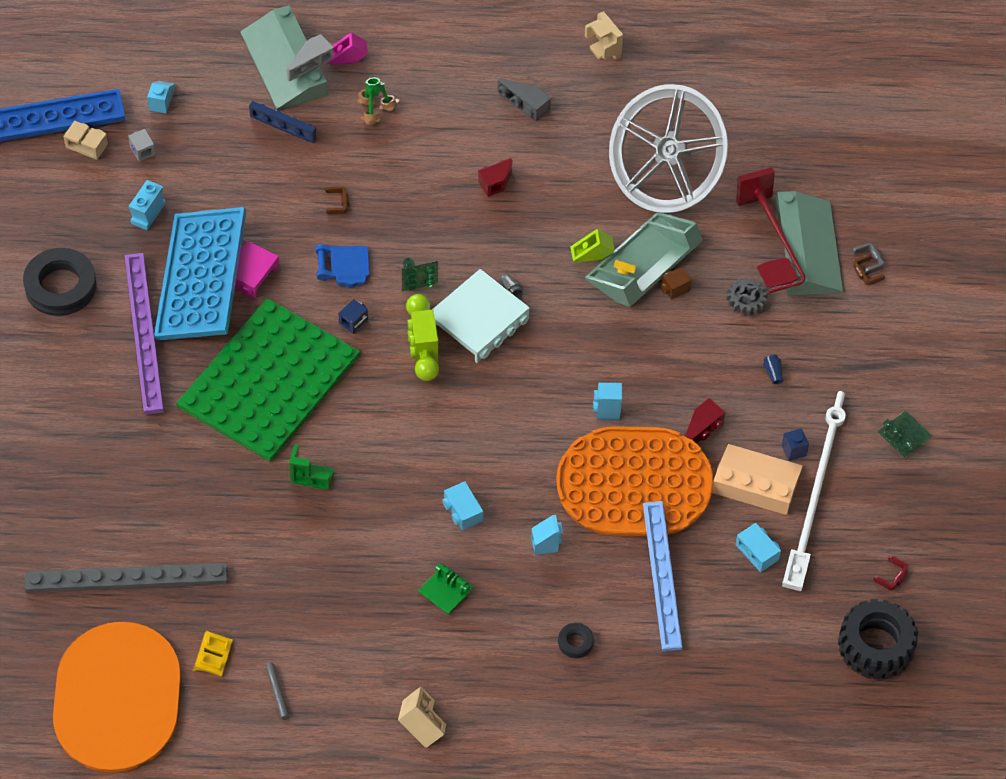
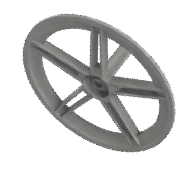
[609,84,729,213]

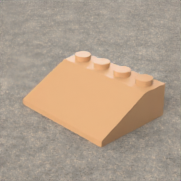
[712,444,803,515]

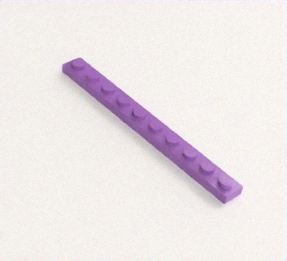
[124,253,164,415]

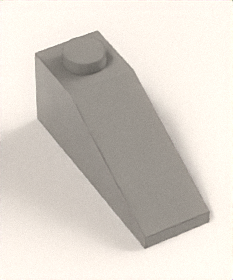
[287,34,333,82]

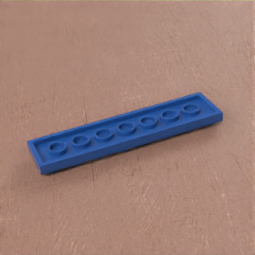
[0,89,126,142]

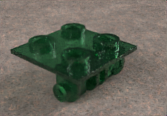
[401,258,438,292]
[878,411,932,457]

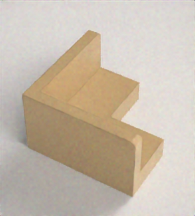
[398,686,446,748]

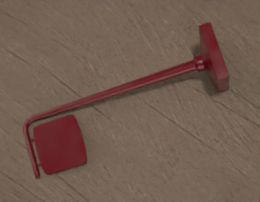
[736,167,805,293]

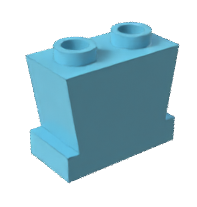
[128,180,165,230]

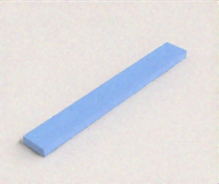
[643,501,682,652]

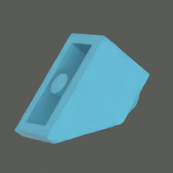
[147,81,176,113]

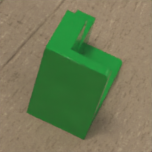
[289,444,334,490]

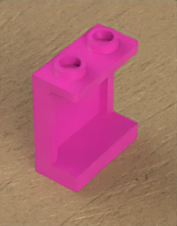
[235,241,280,298]

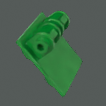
[418,564,474,614]

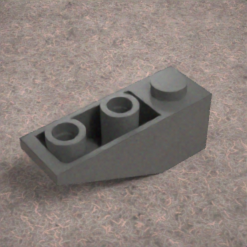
[497,78,551,121]

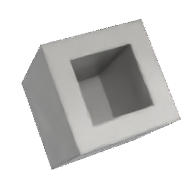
[128,129,155,162]

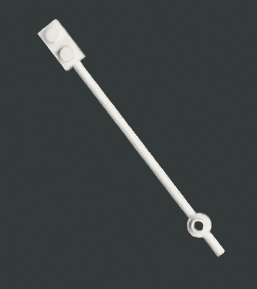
[782,391,846,591]

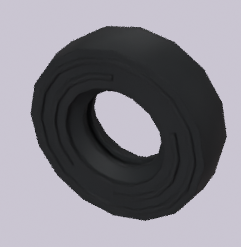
[558,622,594,659]

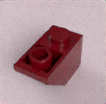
[478,158,513,197]

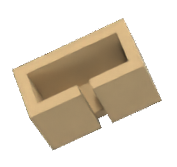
[64,121,108,160]

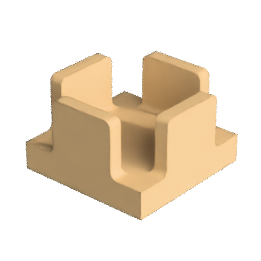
[585,11,623,60]

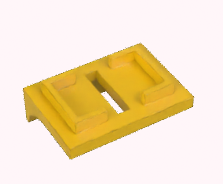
[193,631,233,677]

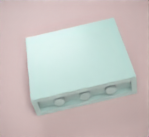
[432,269,529,363]

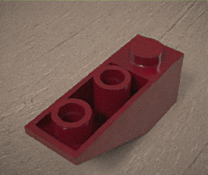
[685,398,725,443]

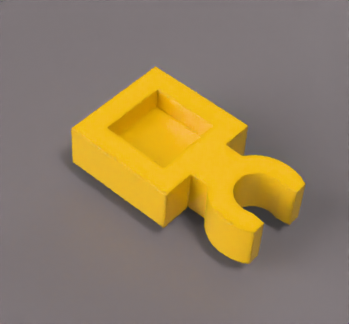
[613,260,636,275]

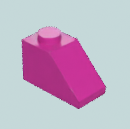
[328,32,368,65]

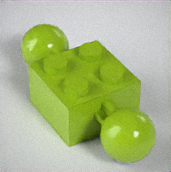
[406,294,439,381]

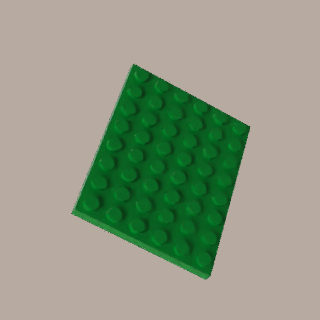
[176,298,360,462]

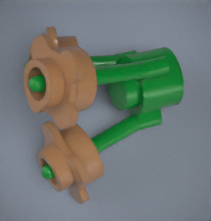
[357,78,400,125]

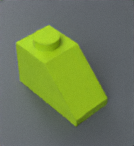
[570,229,615,263]

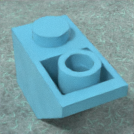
[531,515,562,555]

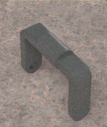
[852,243,884,274]

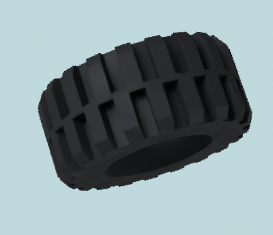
[838,599,918,679]

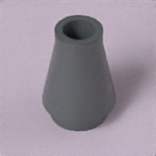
[500,273,523,299]

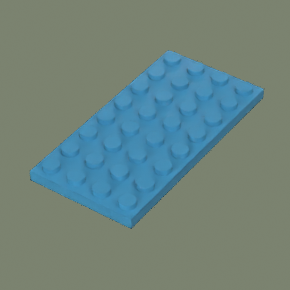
[154,207,247,341]

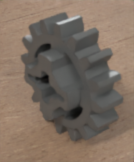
[726,277,768,316]

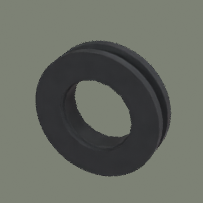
[23,248,97,316]

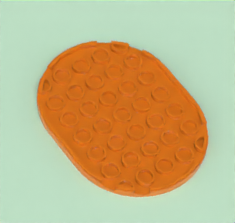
[556,426,713,536]
[53,622,181,773]

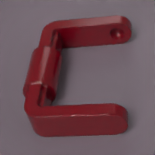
[873,556,908,590]

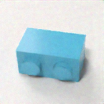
[593,383,622,420]
[442,481,483,531]
[735,523,781,572]

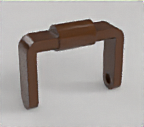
[325,186,349,215]
[853,254,885,285]

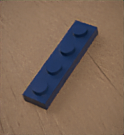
[249,101,316,143]

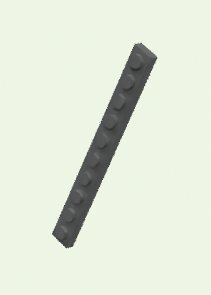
[25,563,227,593]

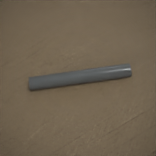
[265,662,289,720]

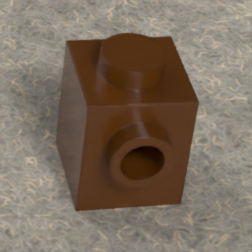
[661,267,692,300]

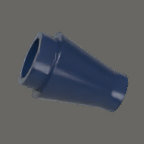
[763,355,783,384]

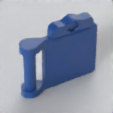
[315,244,369,288]

